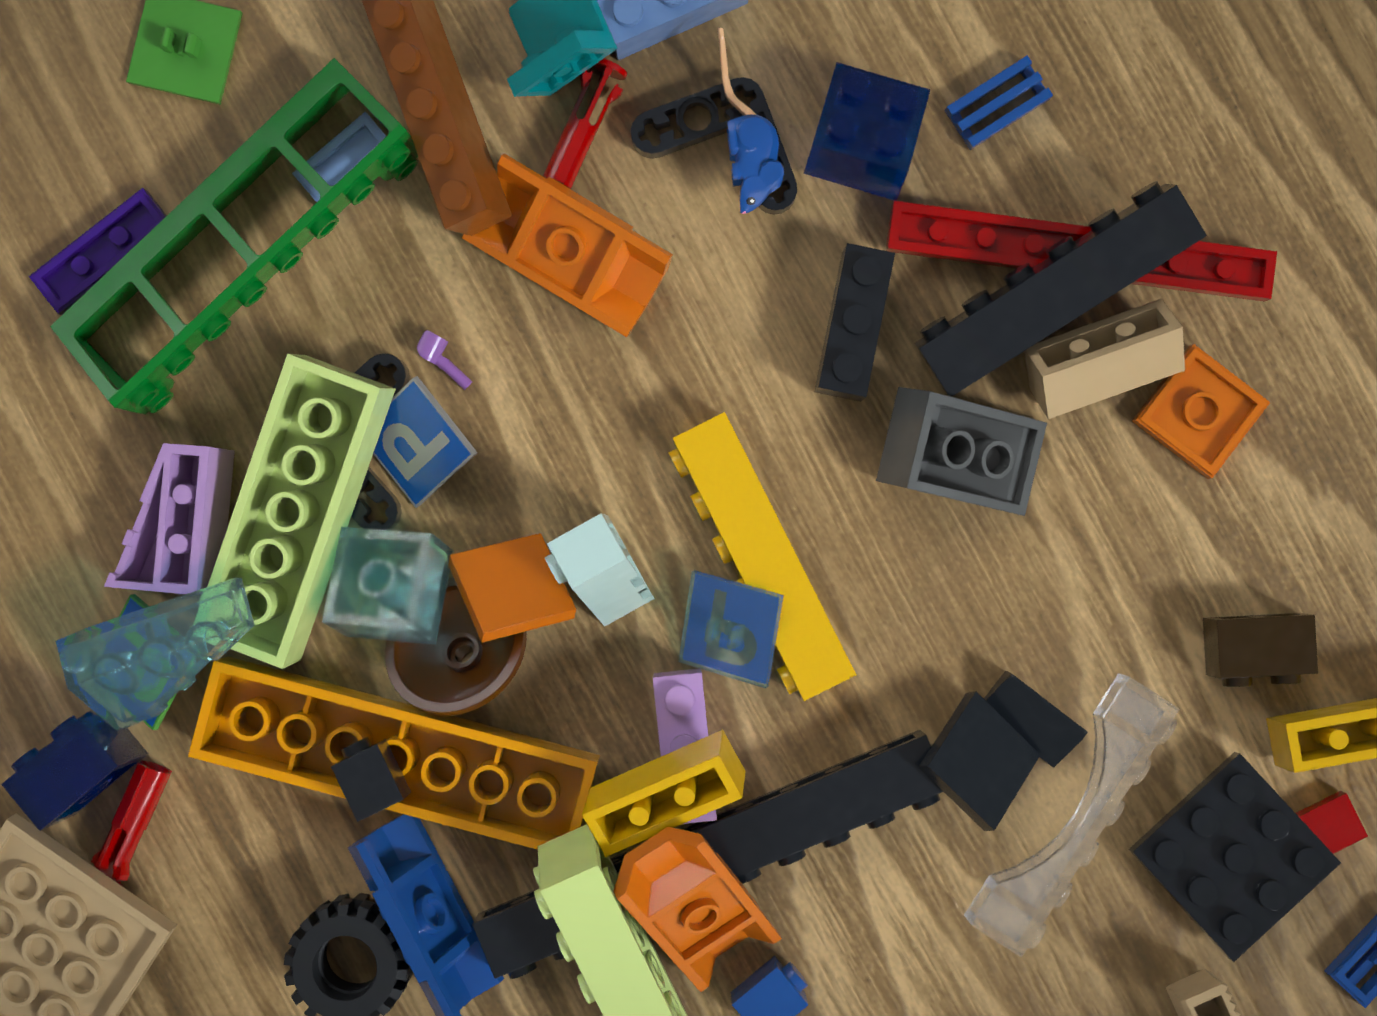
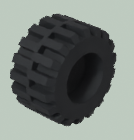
[284,893,413,1016]

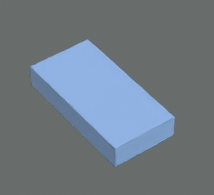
[292,112,386,202]

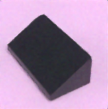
[984,671,1088,768]

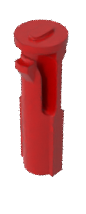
[543,58,628,189]
[91,760,172,887]

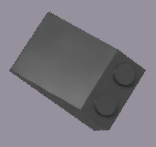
[876,387,1047,516]

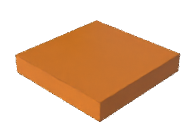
[1132,344,1270,479]
[448,533,576,643]

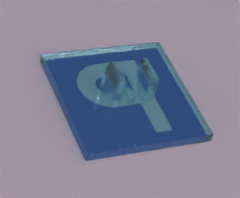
[678,570,784,689]

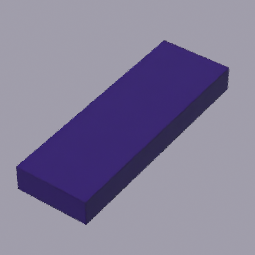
[29,188,167,315]

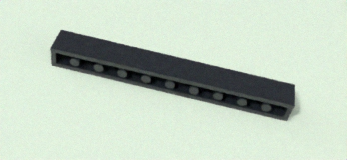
[472,730,943,979]

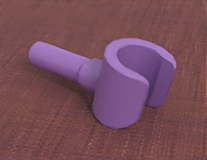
[417,330,472,390]

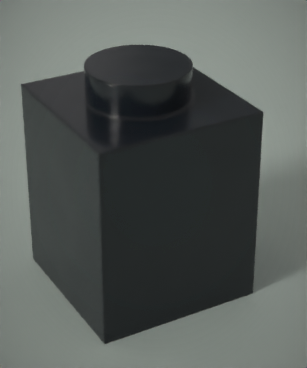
[331,737,411,822]

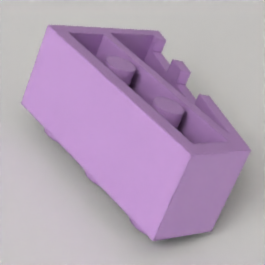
[104,443,234,595]

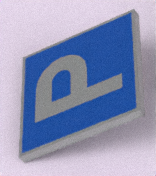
[373,376,478,508]

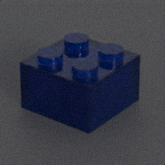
[804,62,930,201]
[1,710,149,831]

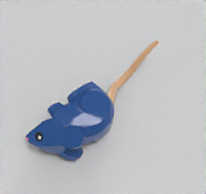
[718,28,784,214]

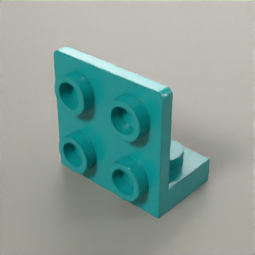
[507,0,618,97]

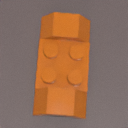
[462,153,673,337]
[613,827,782,992]

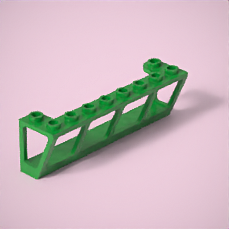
[50,58,418,415]

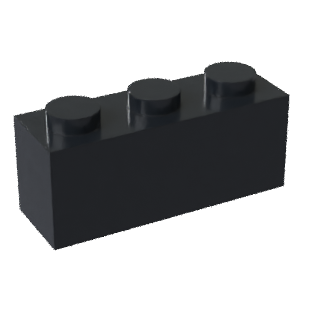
[814,243,895,402]

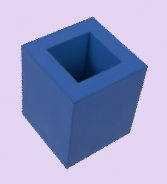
[730,955,808,1016]

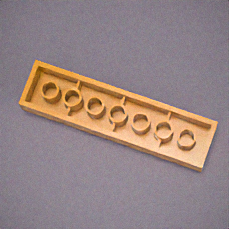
[188,657,600,850]

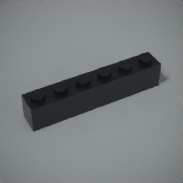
[914,181,1207,397]

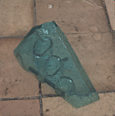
[55,577,255,730]

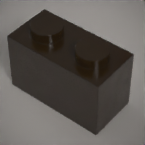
[1203,613,1318,687]

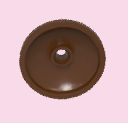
[385,577,527,716]

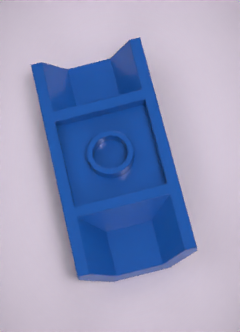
[347,814,504,1016]

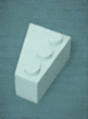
[545,513,655,627]

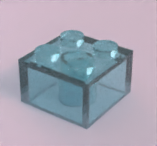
[322,527,453,645]

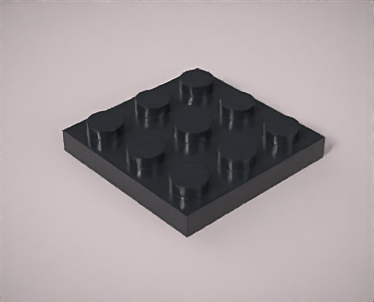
[1128,752,1341,962]

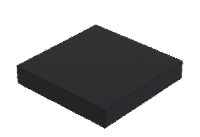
[918,691,1040,831]

